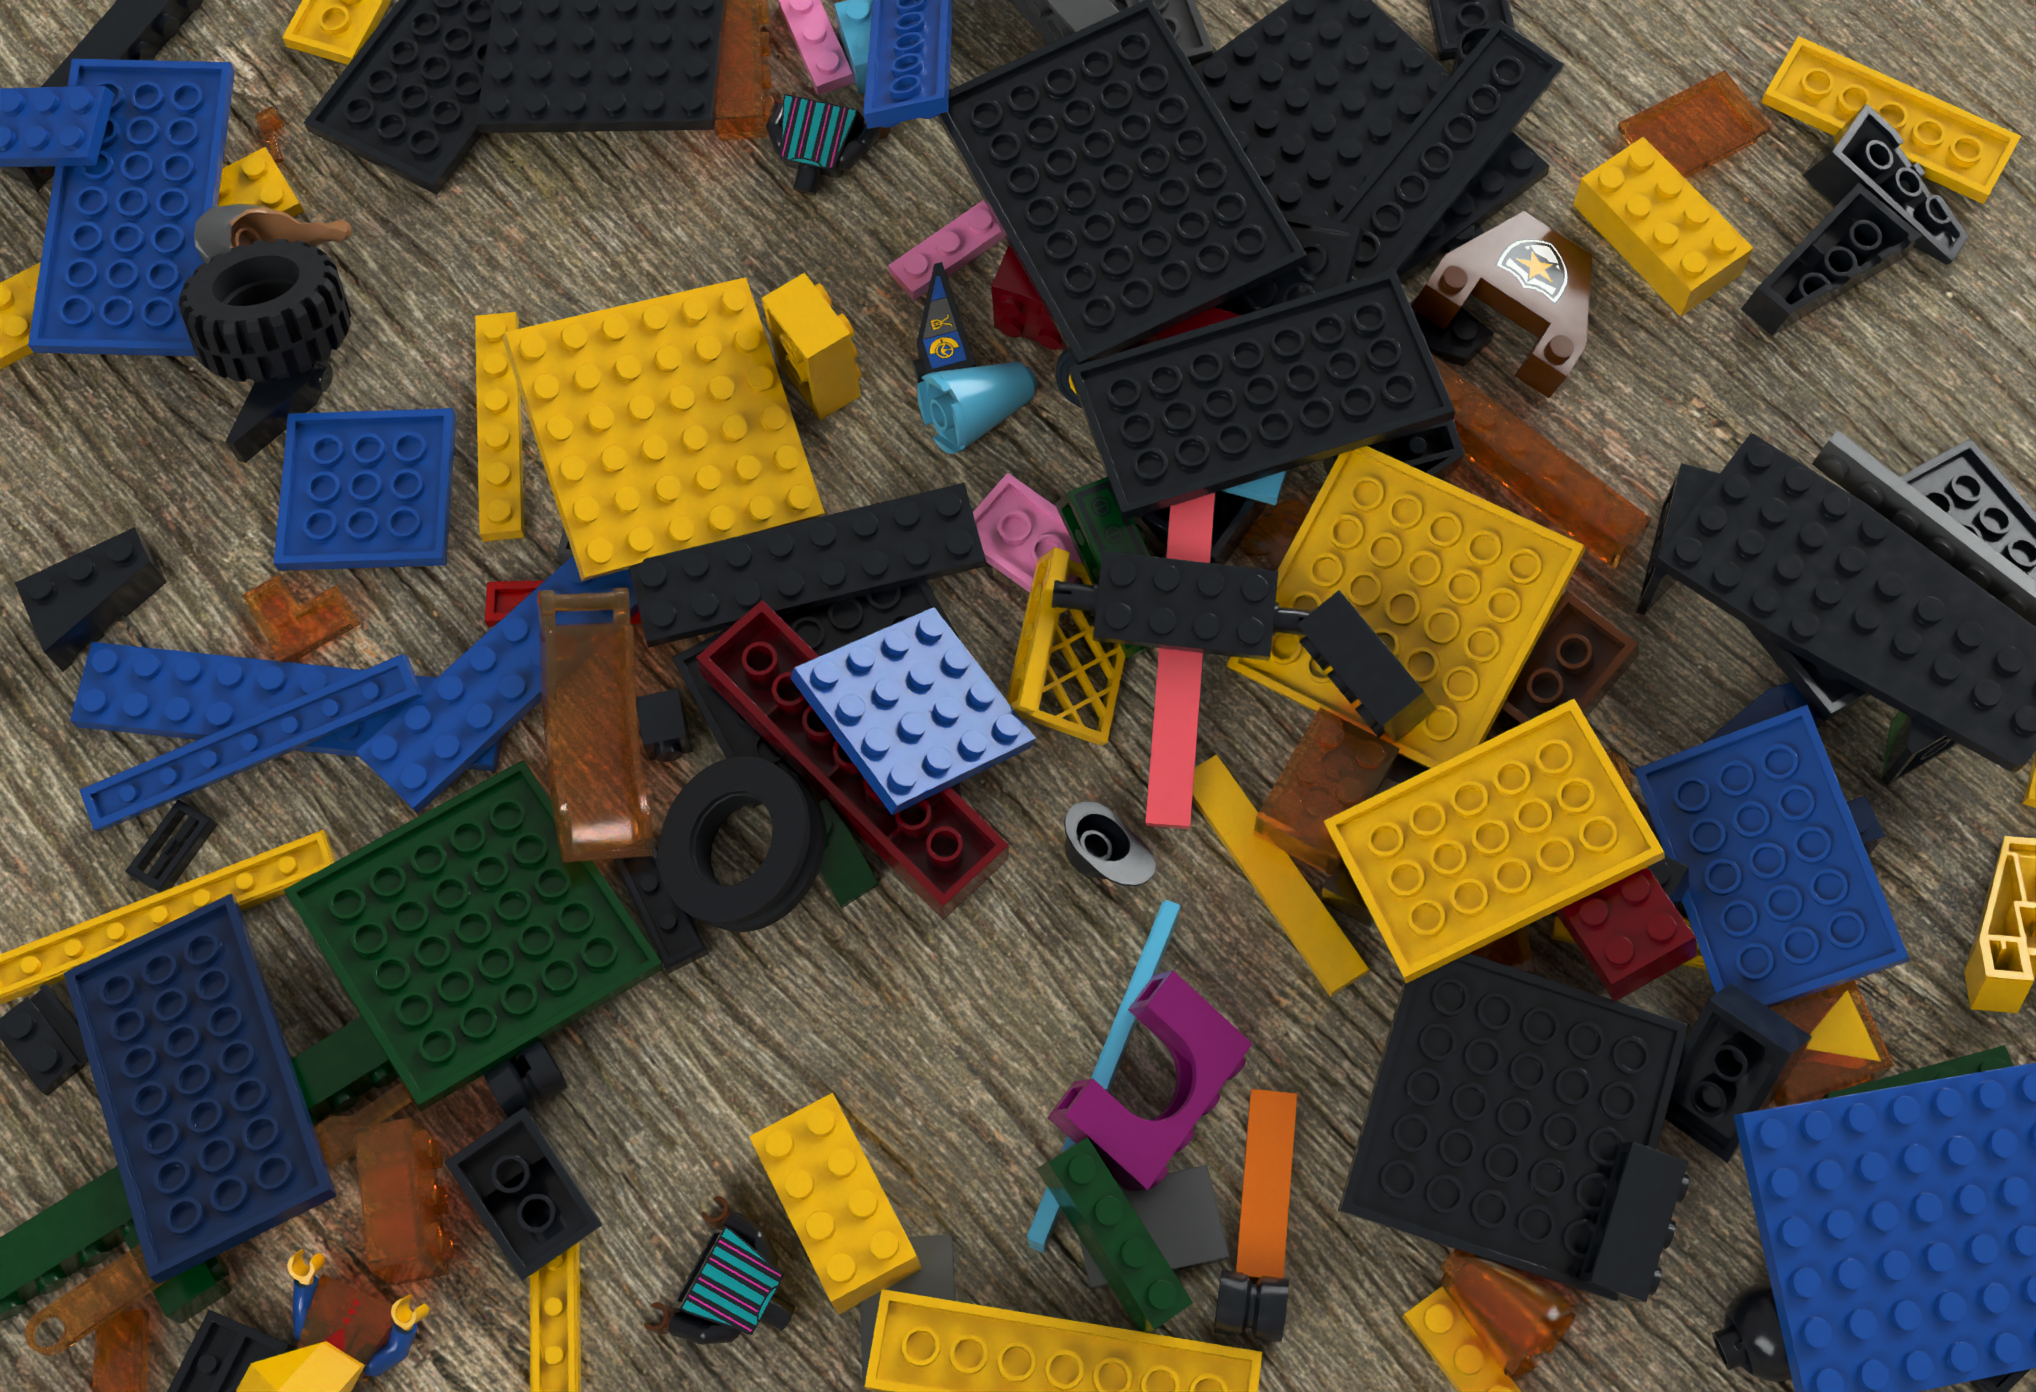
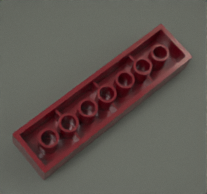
[696,600,1009,920]

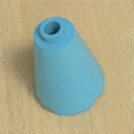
[917,361,1037,455]

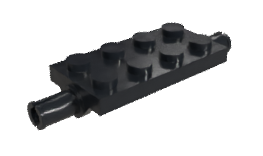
[1051,551,1314,661]

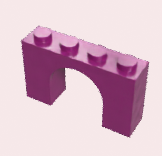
[1047,971,1252,1191]

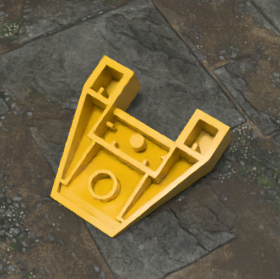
[1964,836,2036,1014]

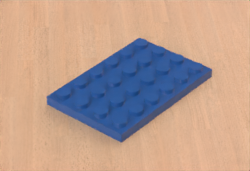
[1634,705,1910,1008]

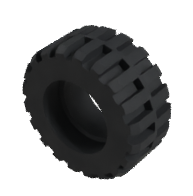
[178,239,351,383]

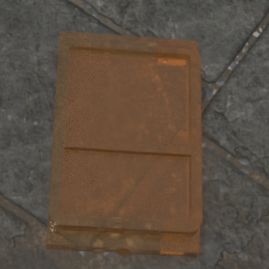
[1617,70,1771,178]

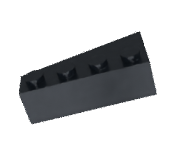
[1741,183,1922,336]

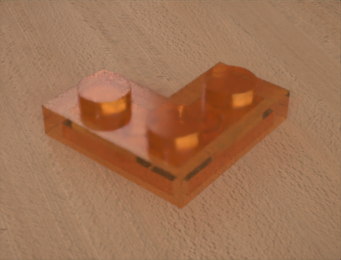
[242,574,360,664]

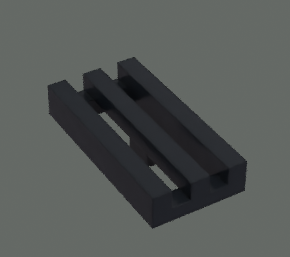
[125,799,218,893]

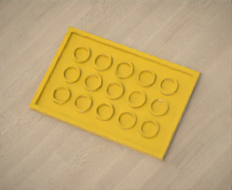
[1323,699,1665,984]

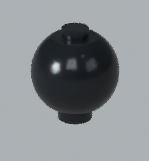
[1712,1282,1792,1382]

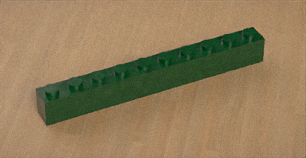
[0,1016,398,1321]

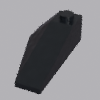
[1802,104,1969,265]

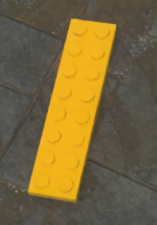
[865,1289,1263,1392]

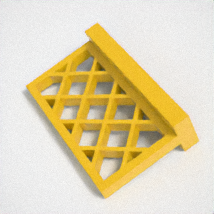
[1006,547,1125,746]

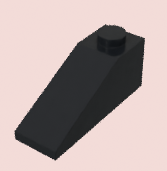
[225,359,333,463]

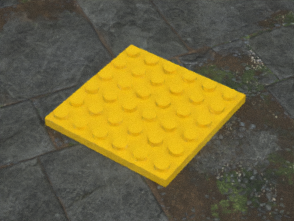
[502,277,825,581]
[1226,446,1586,769]

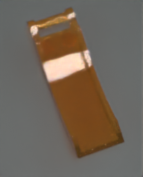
[537,587,653,862]

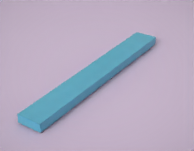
[1027,900,1181,1253]

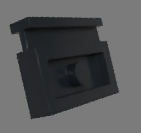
[0,983,88,1096]

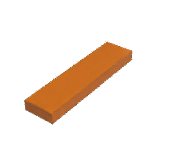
[1235,1089,1297,1280]

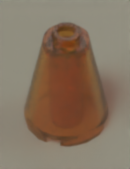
[1440,1250,1577,1382]

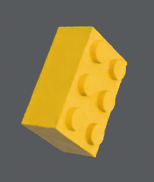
[761,272,862,420]

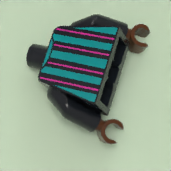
[766,91,891,195]
[644,1196,795,1345]

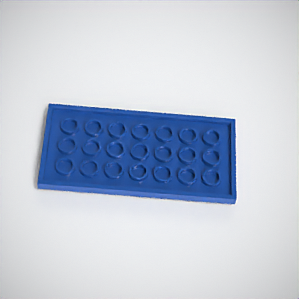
[28,59,235,356]

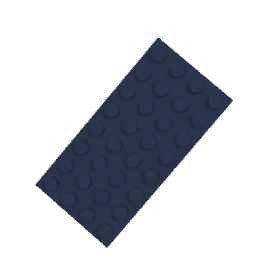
[64,894,337,1284]

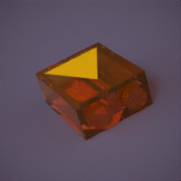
[1770,980,1894,1107]

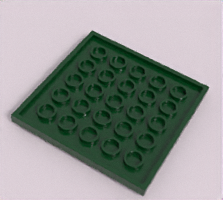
[284,760,663,1112]

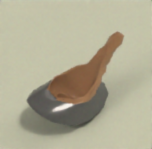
[194,204,352,264]

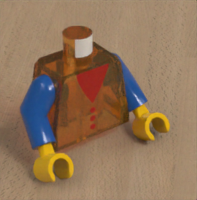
[287,1249,430,1383]

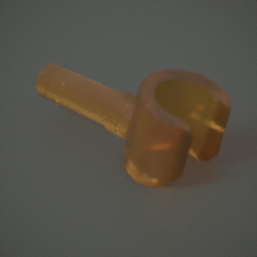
[255,106,284,163]

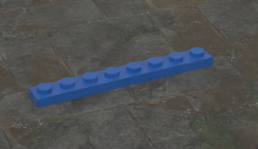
[79,654,423,831]

